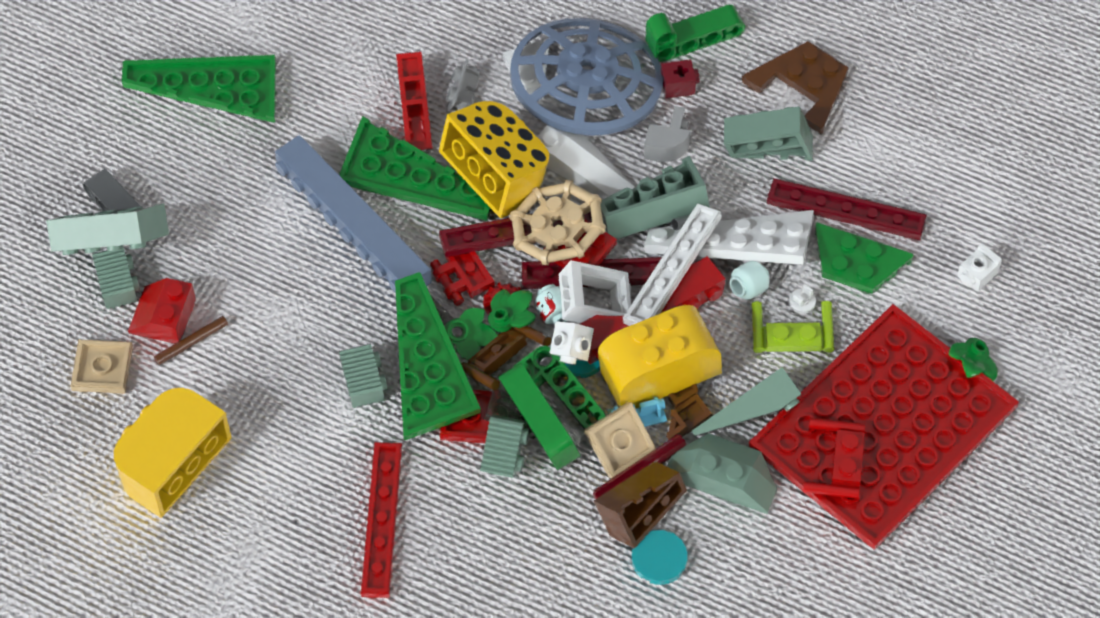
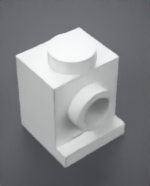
[958,243,1002,292]

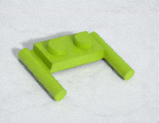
[751,301,835,353]

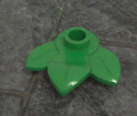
[488,289,536,332]
[445,308,498,360]
[949,338,998,381]

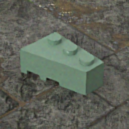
[724,106,813,161]

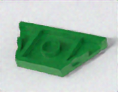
[815,222,914,294]

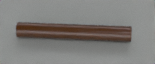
[154,316,228,366]

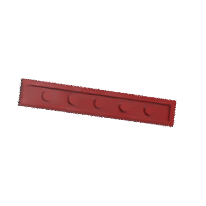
[361,442,403,598]

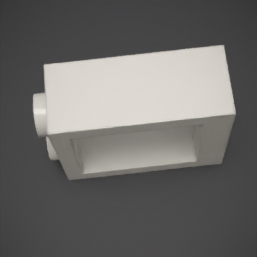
[559,260,631,323]

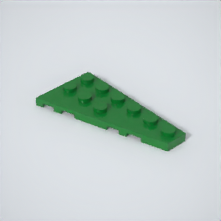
[122,55,276,123]
[339,116,492,221]
[395,272,481,441]

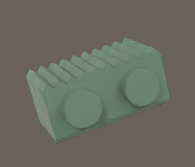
[92,247,140,309]
[339,344,388,408]
[480,415,529,478]

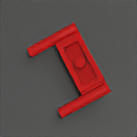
[802,418,865,499]

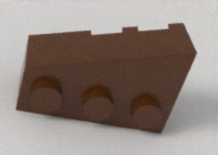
[594,461,687,548]

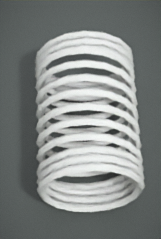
[561,422,585,446]

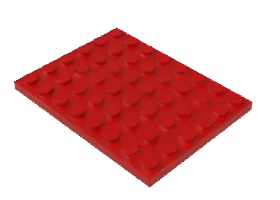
[748,304,1019,550]

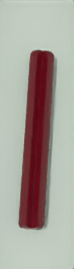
[593,434,686,499]

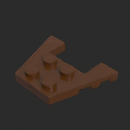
[742,41,849,134]

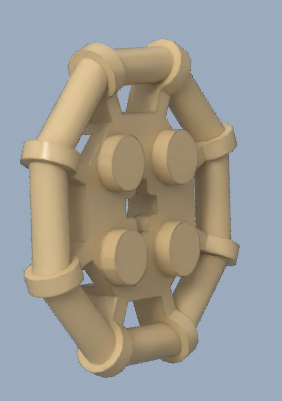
[510,180,606,265]

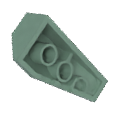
[692,367,801,436]

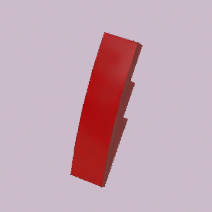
[396,52,432,151]

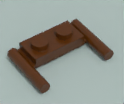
[461,325,552,390]

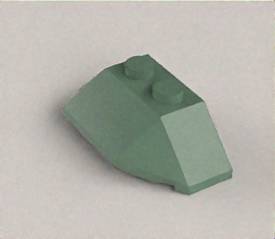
[667,433,777,514]

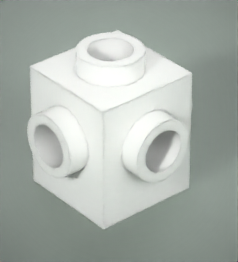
[550,322,594,364]

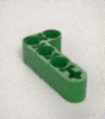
[645,4,746,62]
[514,346,605,430]
[498,362,581,471]

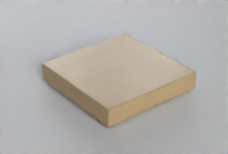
[70,339,133,394]
[583,402,656,478]

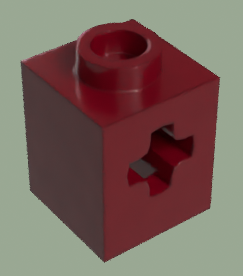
[661,59,700,99]

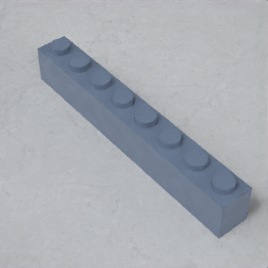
[275,135,432,293]

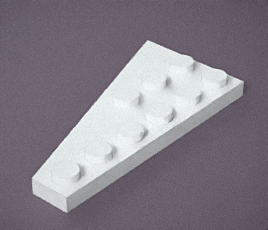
[644,210,814,265]

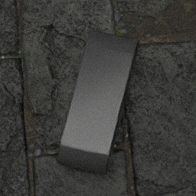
[82,168,140,211]

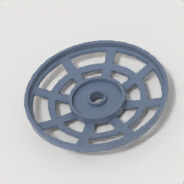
[510,18,663,135]

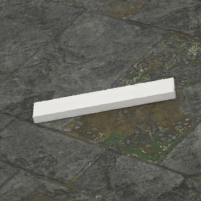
[623,203,722,326]

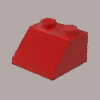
[128,278,196,344]

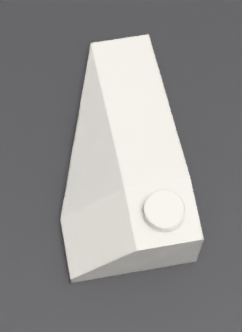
[538,125,634,199]

